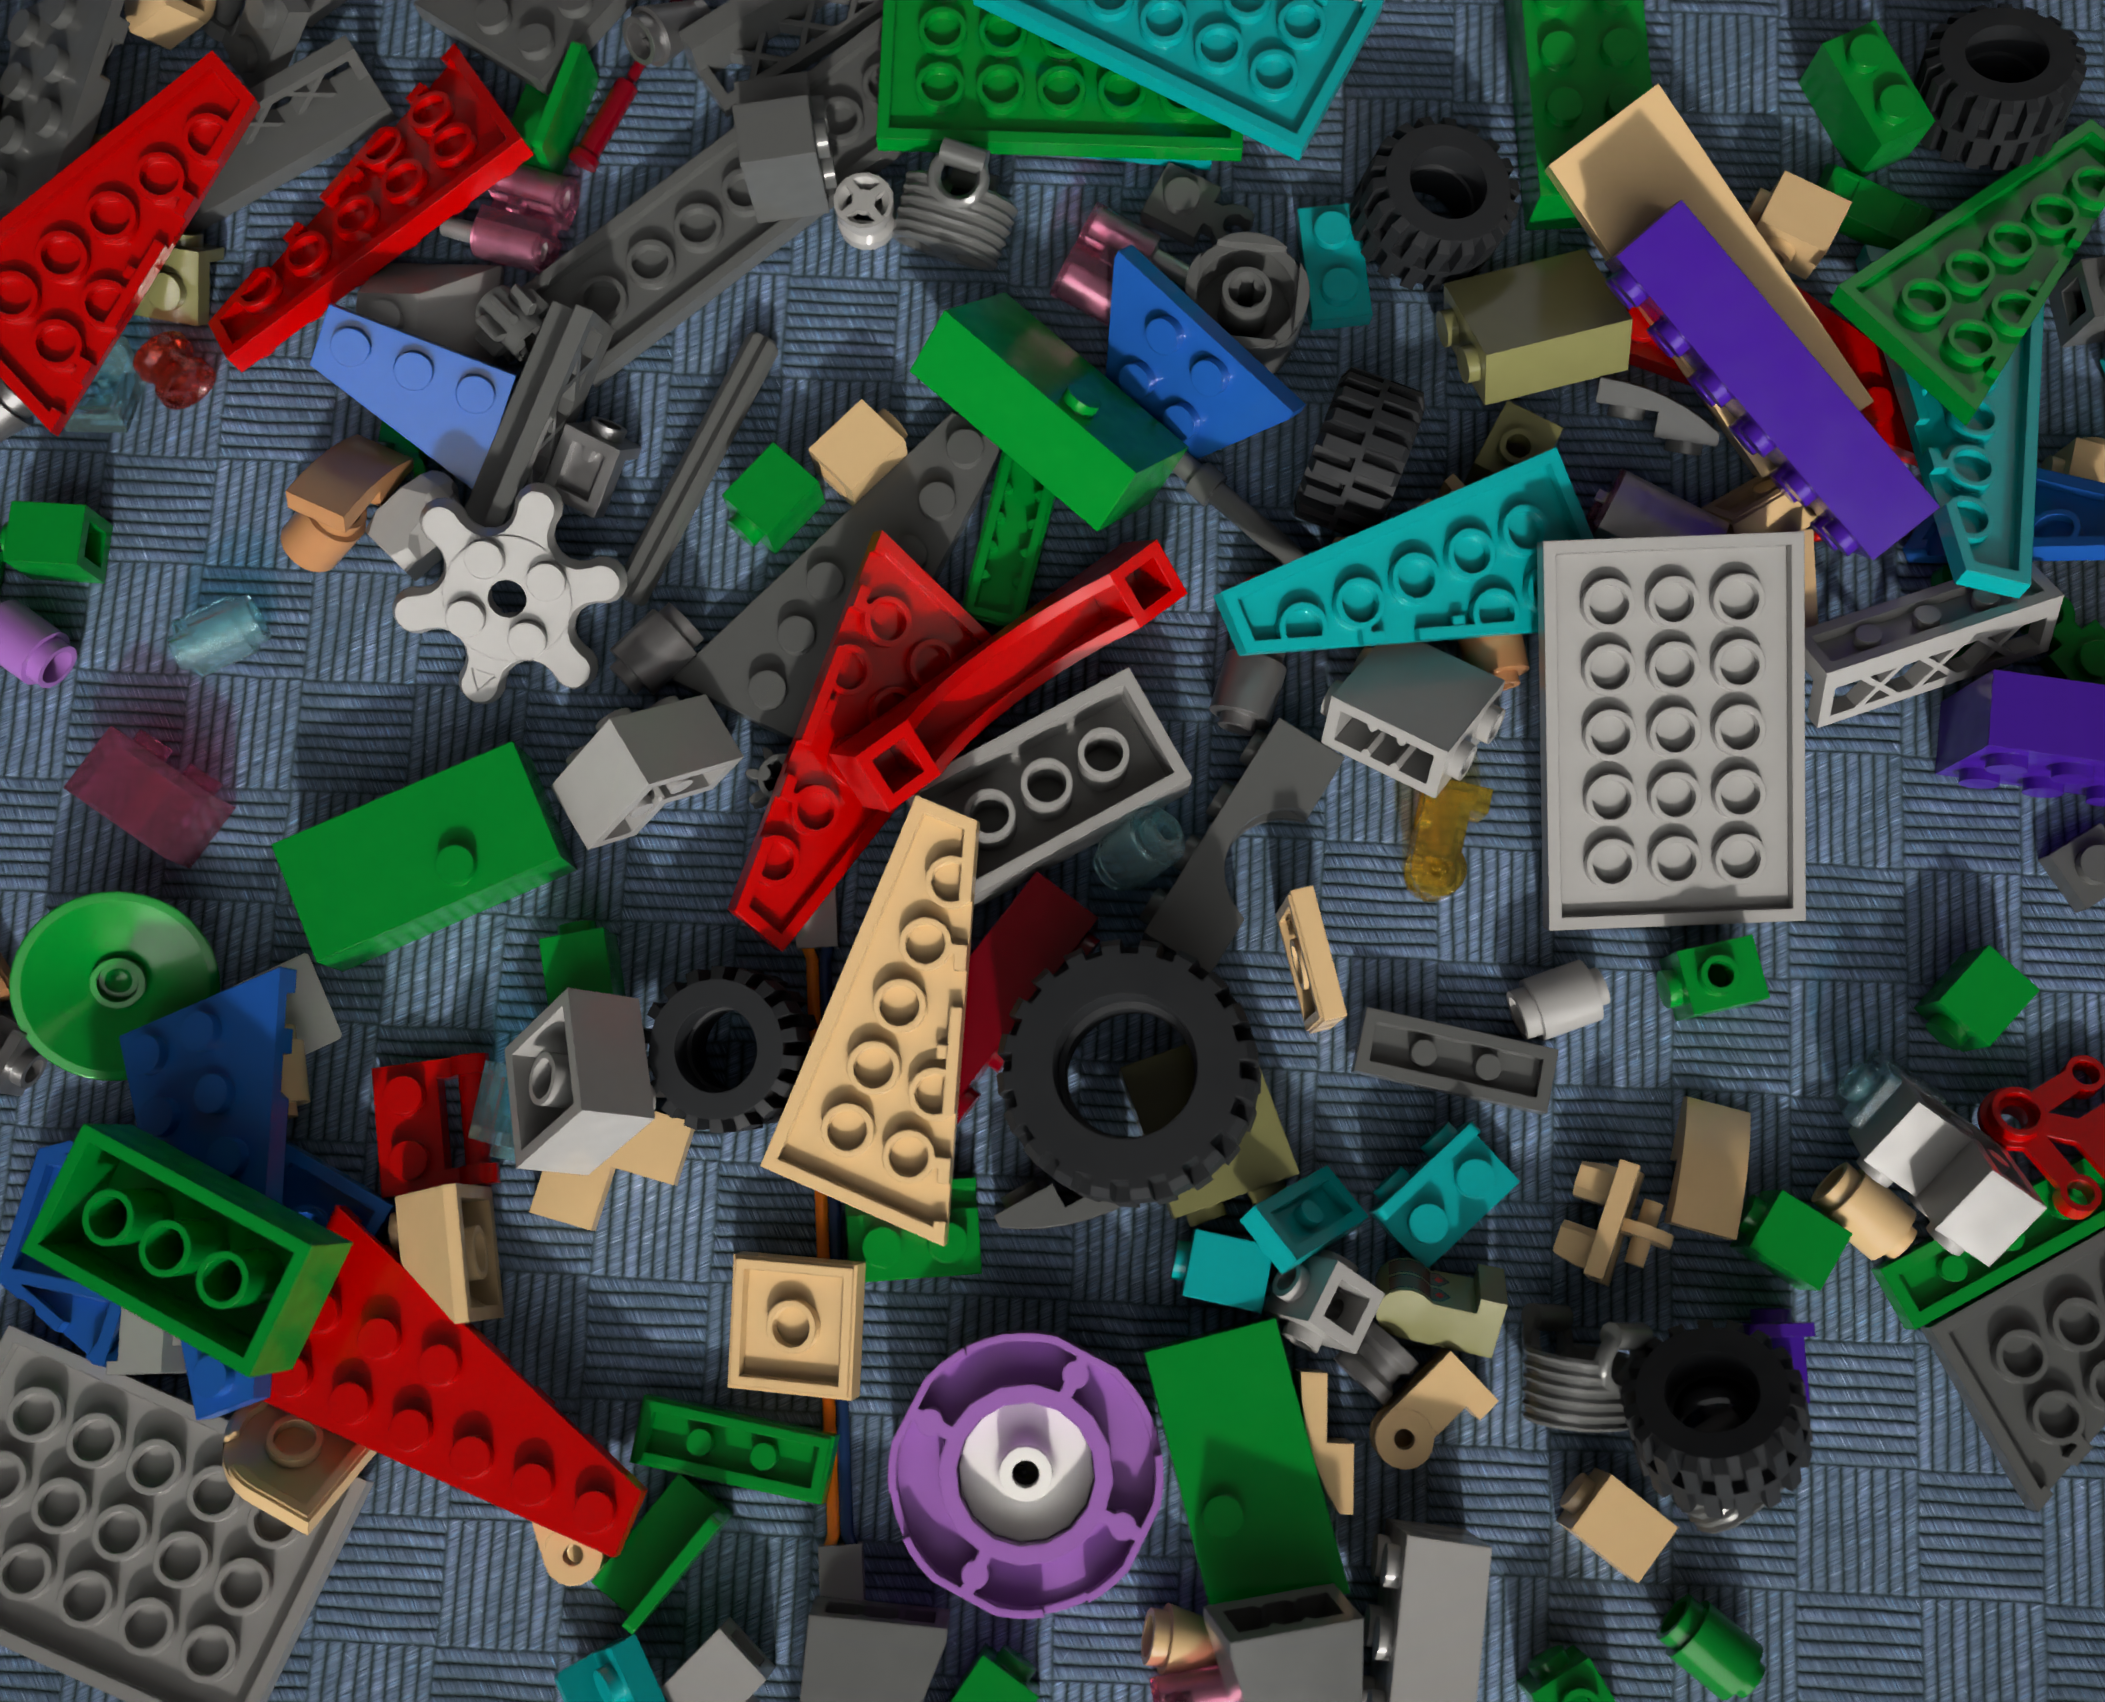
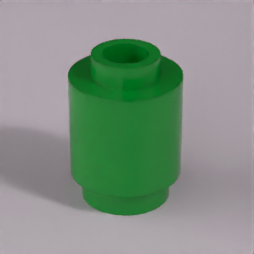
[1656,1594,1766,1700]

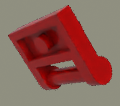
[371,1053,501,1199]

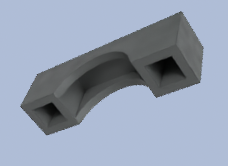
[1139,718,1345,973]

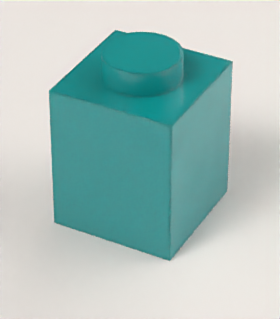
[1170,1229,1272,1313]

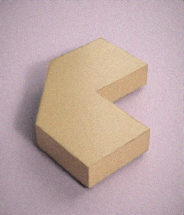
[529,1111,695,1231]

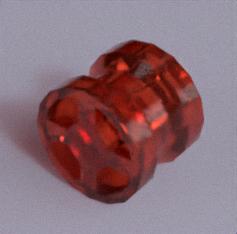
[133,330,216,410]

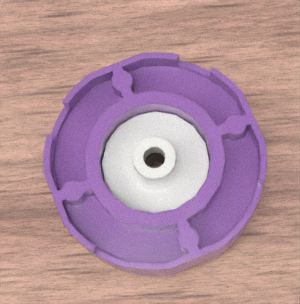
[888,1330,1164,1619]

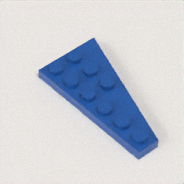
[119,967,297,1420]

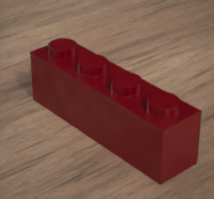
[957,871,1100,1125]

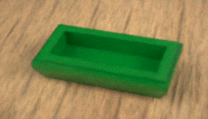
[1816,163,1937,250]

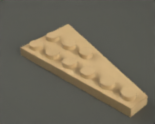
[760,795,980,1246]

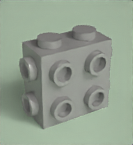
[1320,642,1506,799]

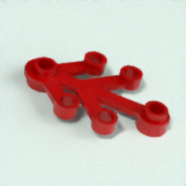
[1977,1055,2105,1220]

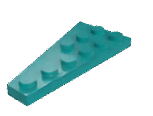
[1213,447,1594,656]

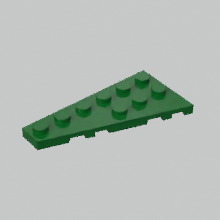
[1829,118,2105,426]

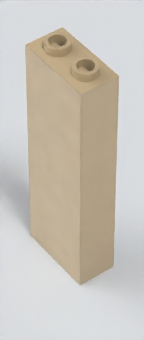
[1545,83,1874,477]

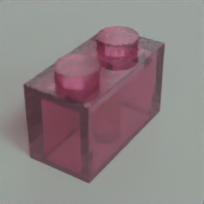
[63,726,236,869]

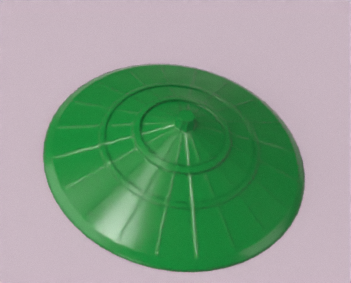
[9,891,220,1081]

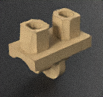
[1553,1159,1674,1287]

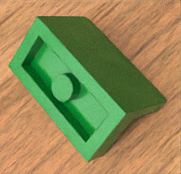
[511,41,600,183]
[591,1473,734,1635]

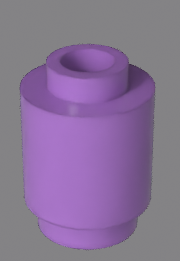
[0,600,77,688]

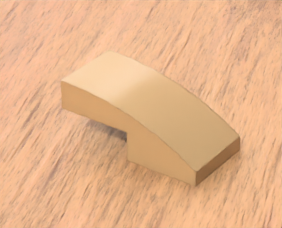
[1664,1096,1751,1240]
[1294,1368,1354,1515]

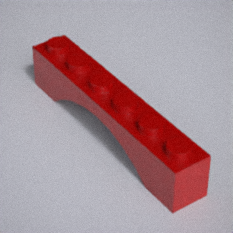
[829,539,1188,812]

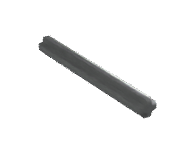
[621,332,778,606]

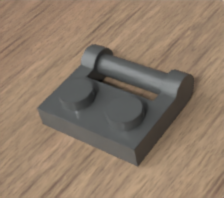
[202,0,311,90]

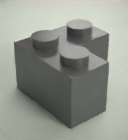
[732,71,838,224]

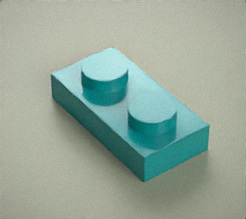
[1295,203,1373,331]
[1240,1165,1369,1274]

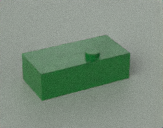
[910,292,1189,532]
[271,741,578,972]
[21,1123,353,1378]
[1142,1316,1350,1605]

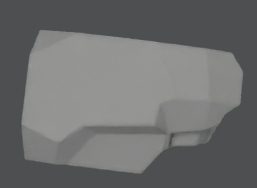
[365,470,461,582]

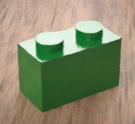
[1798,20,1935,177]

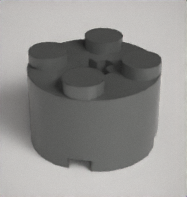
[1184,232,1310,373]

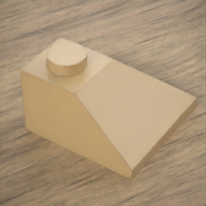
[388,1183,504,1324]

